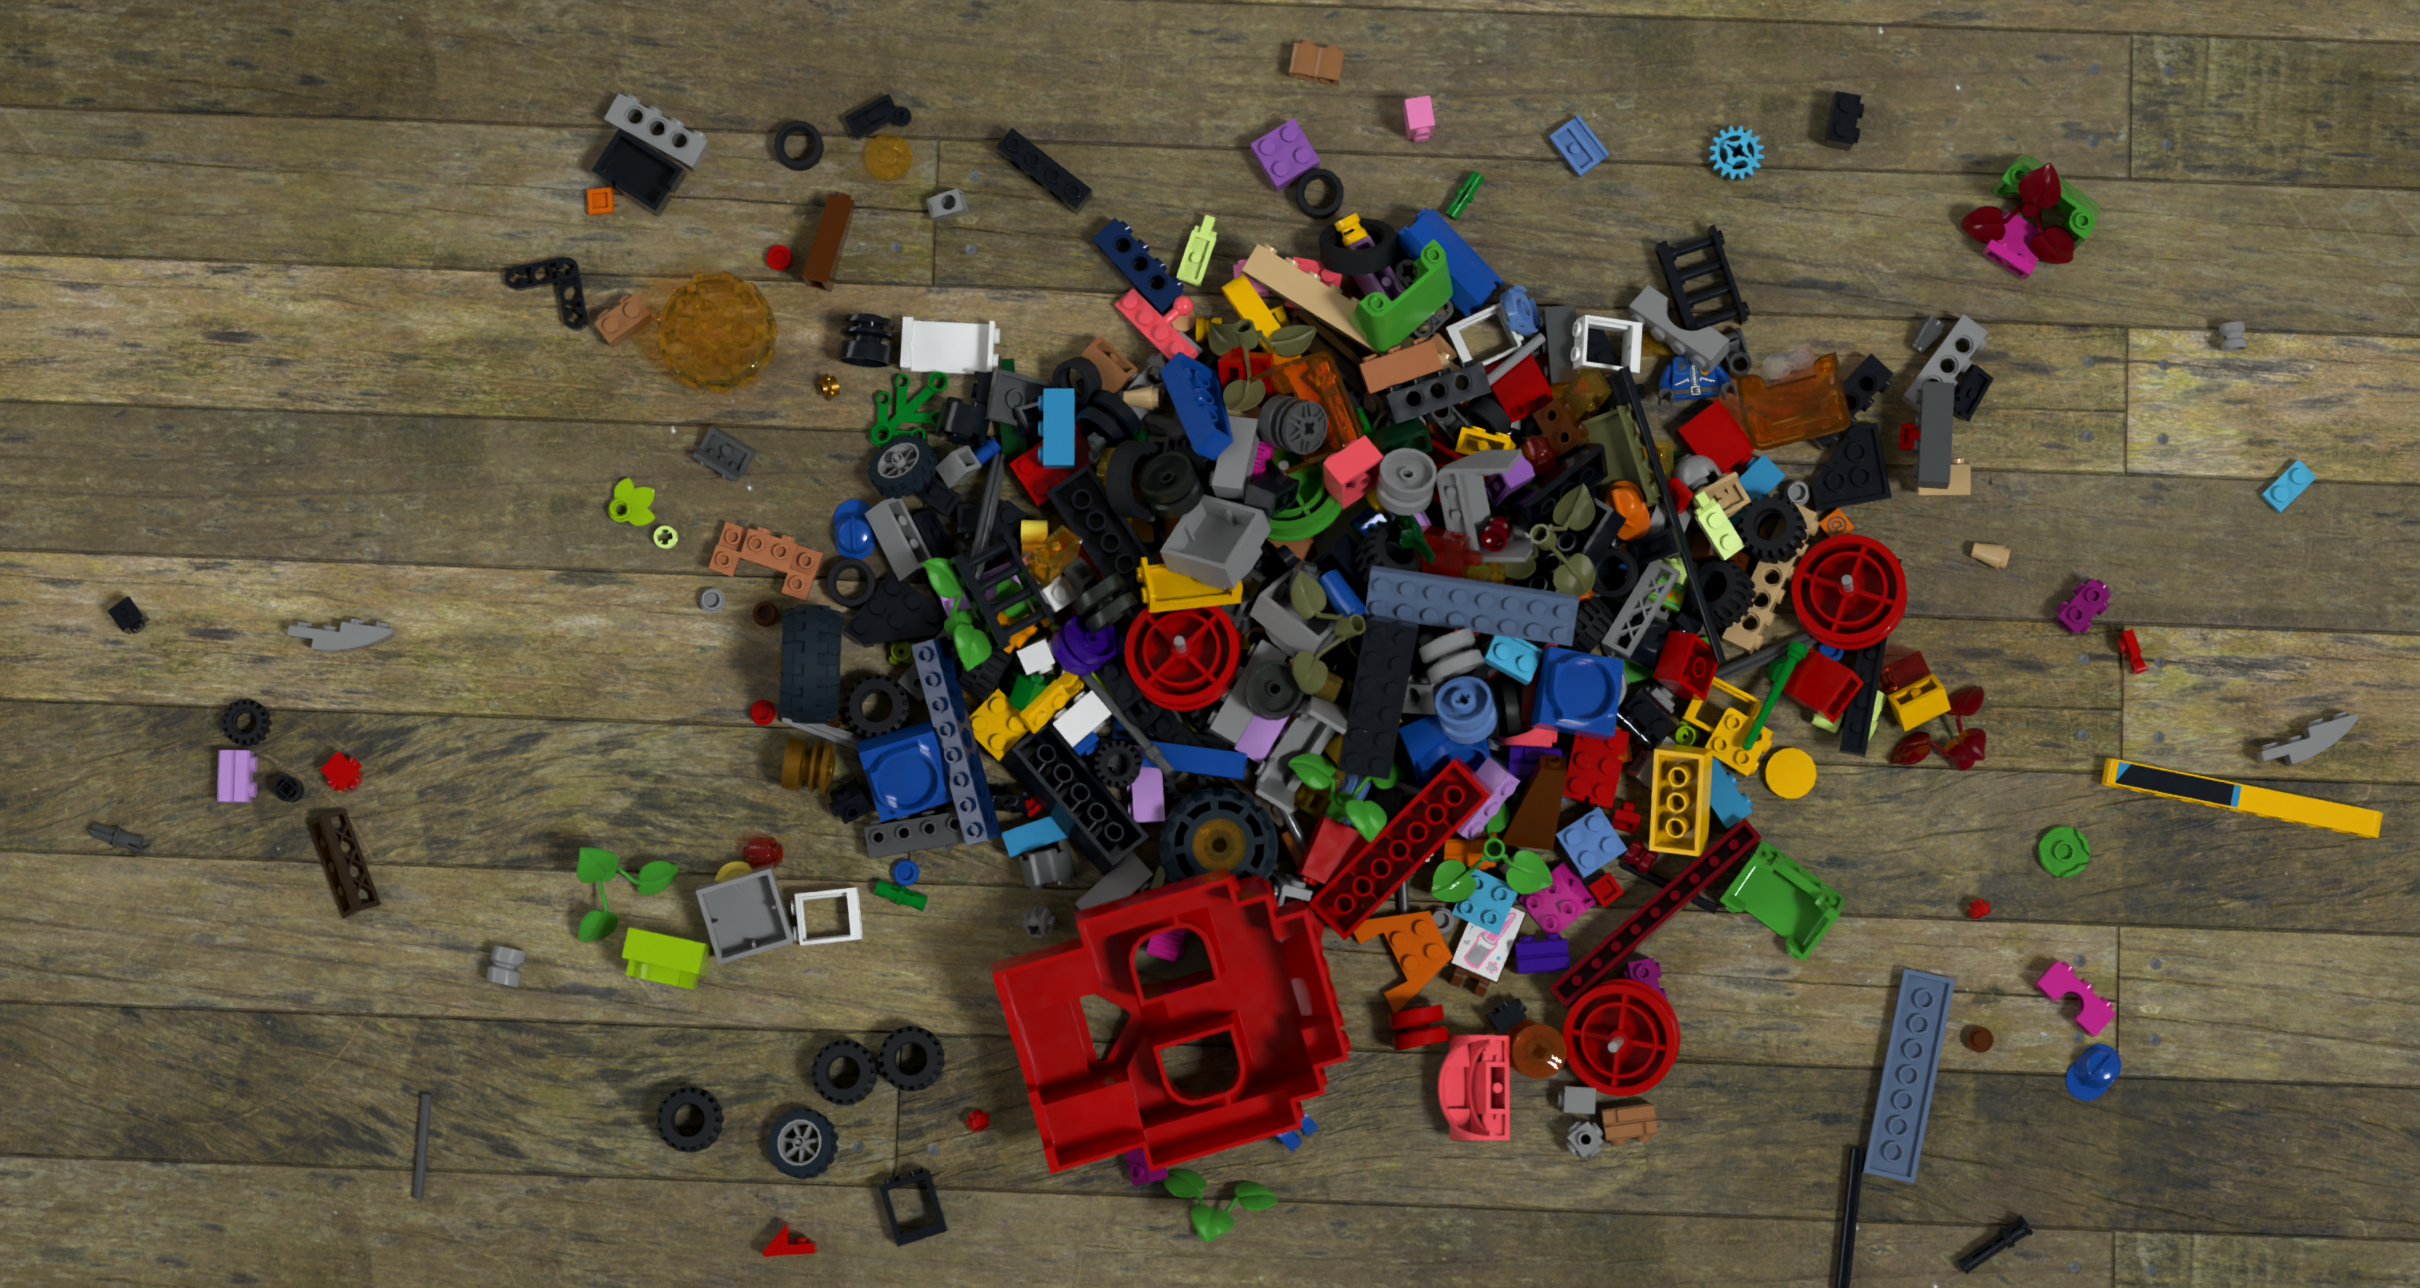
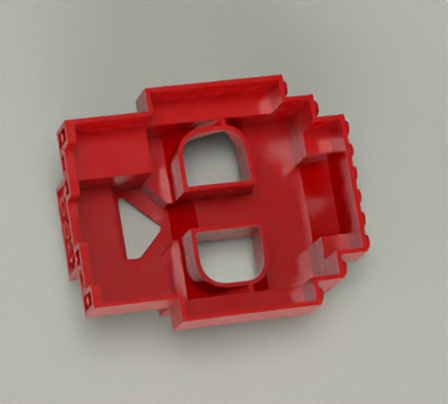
[990,868,1352,1174]

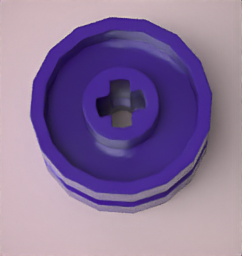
[1051,611,1119,677]

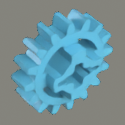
[1708,126,1764,182]

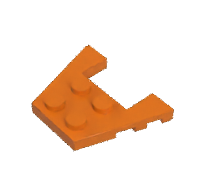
[1354,911,1453,1013]

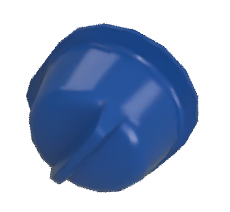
[834,499,876,560]
[2066,1044,2121,1101]

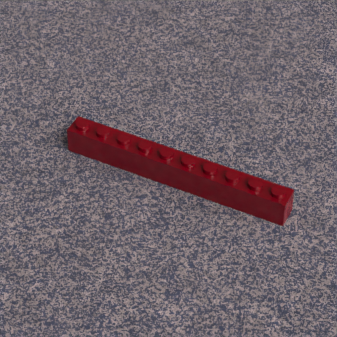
[1549,818,1762,1010]

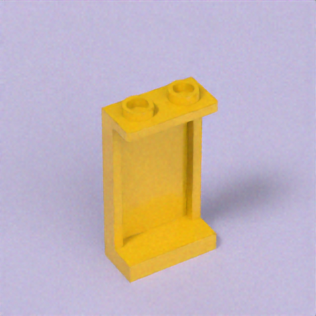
[1136,557,1243,613]

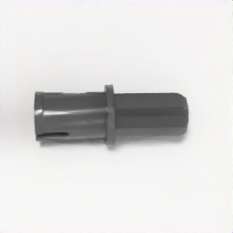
[90,823,144,853]

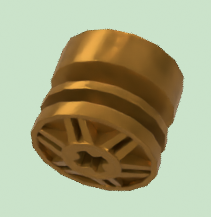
[781,736,835,795]

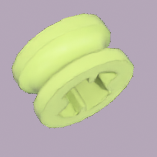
[653,526,678,549]

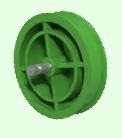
[1265,442,1342,542]

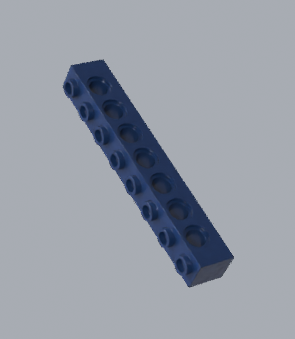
[911,636,1002,846]

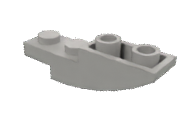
[287,619,397,653]
[2256,711,2359,766]

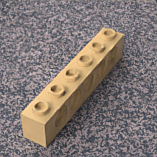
[1722,502,1820,655]

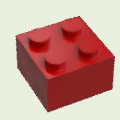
[1653,630,1718,701]

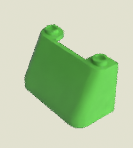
[1991,154,2100,250]
[1348,239,1453,353]
[1719,841,1845,961]

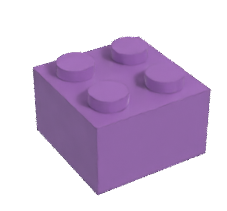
[1250,118,1320,193]

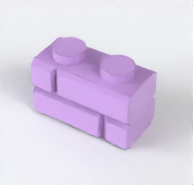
[217,750,258,804]

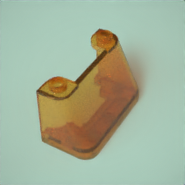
[1736,352,1851,451]

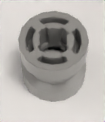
[2219,322,2247,352]

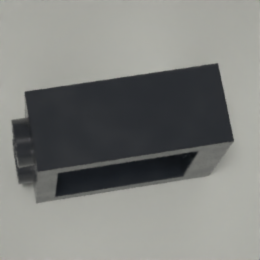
[879,1168,949,1247]

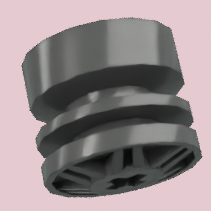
[1258,394,1328,455]

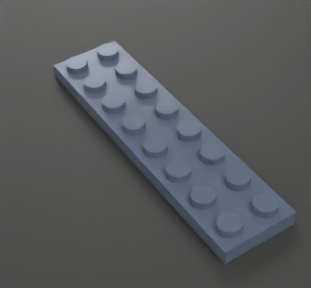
[1365,565,1580,646]
[1862,968,1955,1183]

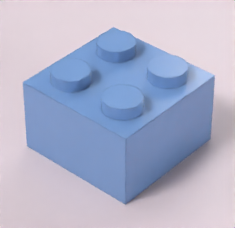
[1555,807,1627,879]

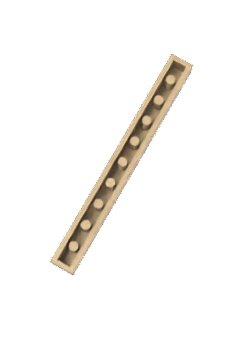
[1241,243,1465,406]

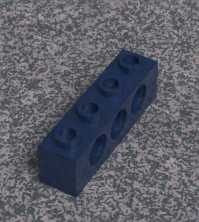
[1093,218,1184,316]

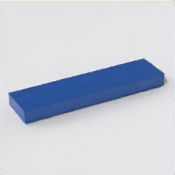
[1142,741,1248,780]

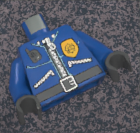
[1657,355,1737,406]

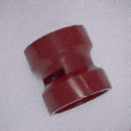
[1481,516,1512,552]
[1623,839,1659,875]

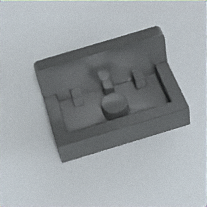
[693,425,757,482]

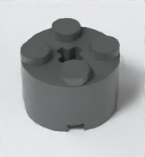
[1018,844,1075,891]

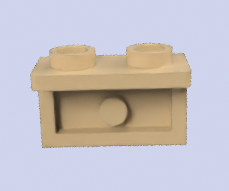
[1691,472,1752,518]

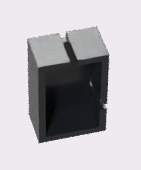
[591,128,687,217]

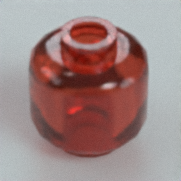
[1519,435,1556,474]
[743,837,783,870]

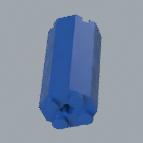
[1396,207,1504,319]

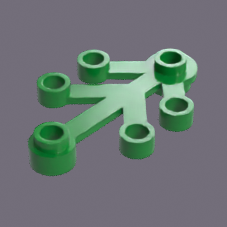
[869,371,949,448]

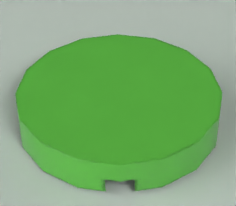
[2037,826,2090,878]

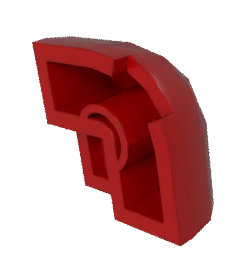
[1218,347,1279,407]

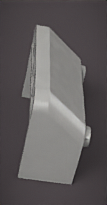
[1436,449,1533,562]
[1255,696,1348,814]

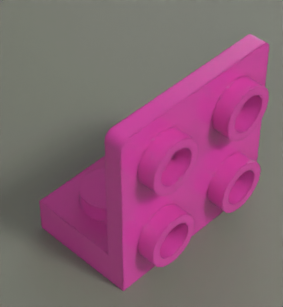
[1982,211,2039,280]
[1519,861,1597,935]

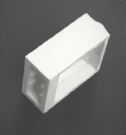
[1445,302,1525,367]
[1571,315,1643,376]
[791,887,863,947]

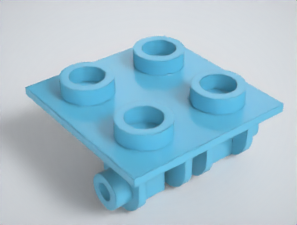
[1452,869,1518,935]

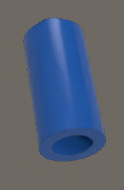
[1318,570,1367,619]

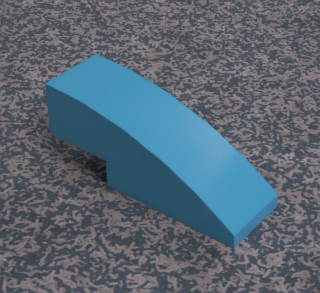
[1001,816,1070,858]

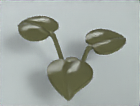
[1208,319,1316,412]
[1490,484,1595,596]
[1291,571,1366,694]

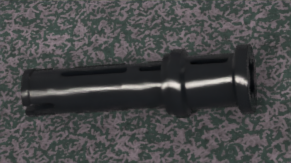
[1957,1215,2034,1274]

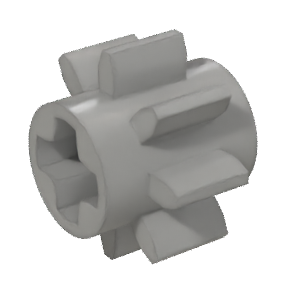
[1022,906,1055,938]

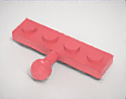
[1114,288,1199,361]

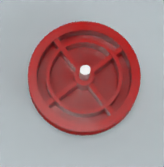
[1792,534,1907,650]
[1125,606,1241,711]
[1563,978,1681,1096]

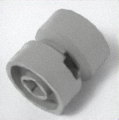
[485,945,527,987]

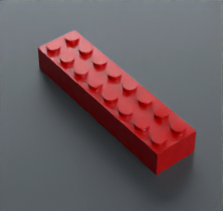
[1308,756,1495,941]

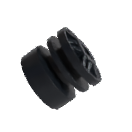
[837,313,895,368]

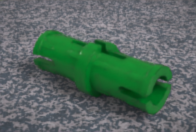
[1444,170,1485,221]
[874,879,928,912]

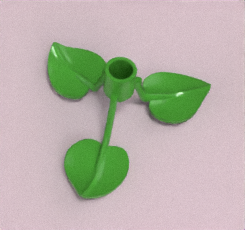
[923,558,1031,671]
[1288,753,1402,843]
[1431,802,1552,902]
[576,847,678,943]
[1163,1169,1278,1243]

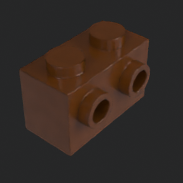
[1532,398,1591,459]

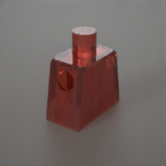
[1422,526,1484,578]
[1879,651,1931,695]

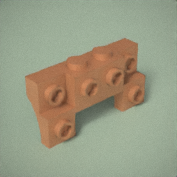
[708,522,824,601]

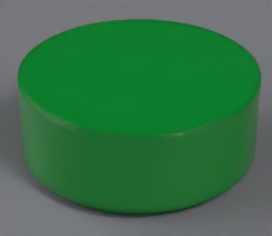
[1767,658,1787,683]

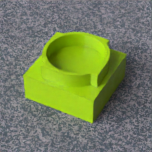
[622,927,713,990]

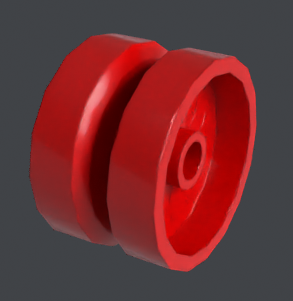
[1387,1004,1450,1051]

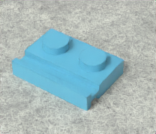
[1483,635,1543,685]

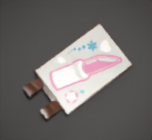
[1449,906,1527,998]

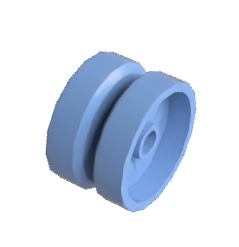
[1435,676,1497,744]

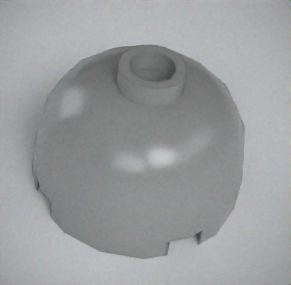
[1671,454,1723,492]

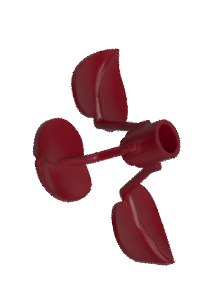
[1960,162,2074,264]
[1890,686,1987,771]

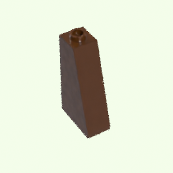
[802,192,856,292]
[1501,755,1567,850]

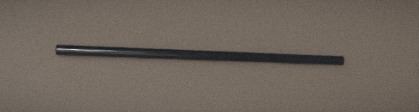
[1619,366,1726,664]

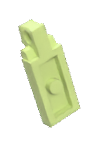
[1176,215,1217,287]
[1692,491,1745,561]

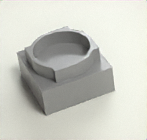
[1160,494,1271,590]
[1249,559,1339,658]
[696,864,794,965]

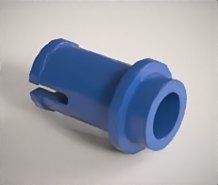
[973,437,1002,465]

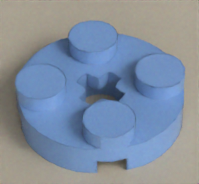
[1500,285,1540,336]

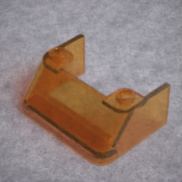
[1249,351,1364,475]

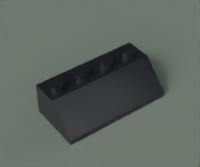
[1508,443,1608,535]

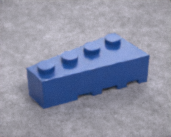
[1160,351,1233,461]

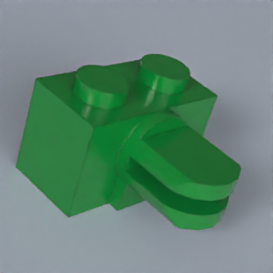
[1008,668,1065,715]

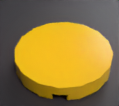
[1764,748,1817,800]

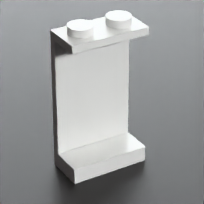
[900,317,1000,375]

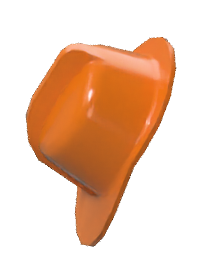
[1604,480,1651,542]

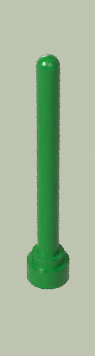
[1742,640,1809,751]

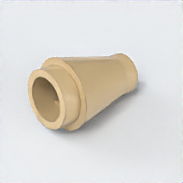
[1123,385,1162,411]
[1971,542,2011,570]

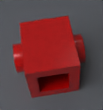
[320,751,364,793]

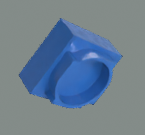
[1531,646,1624,740]
[1398,714,1492,788]
[857,720,953,822]

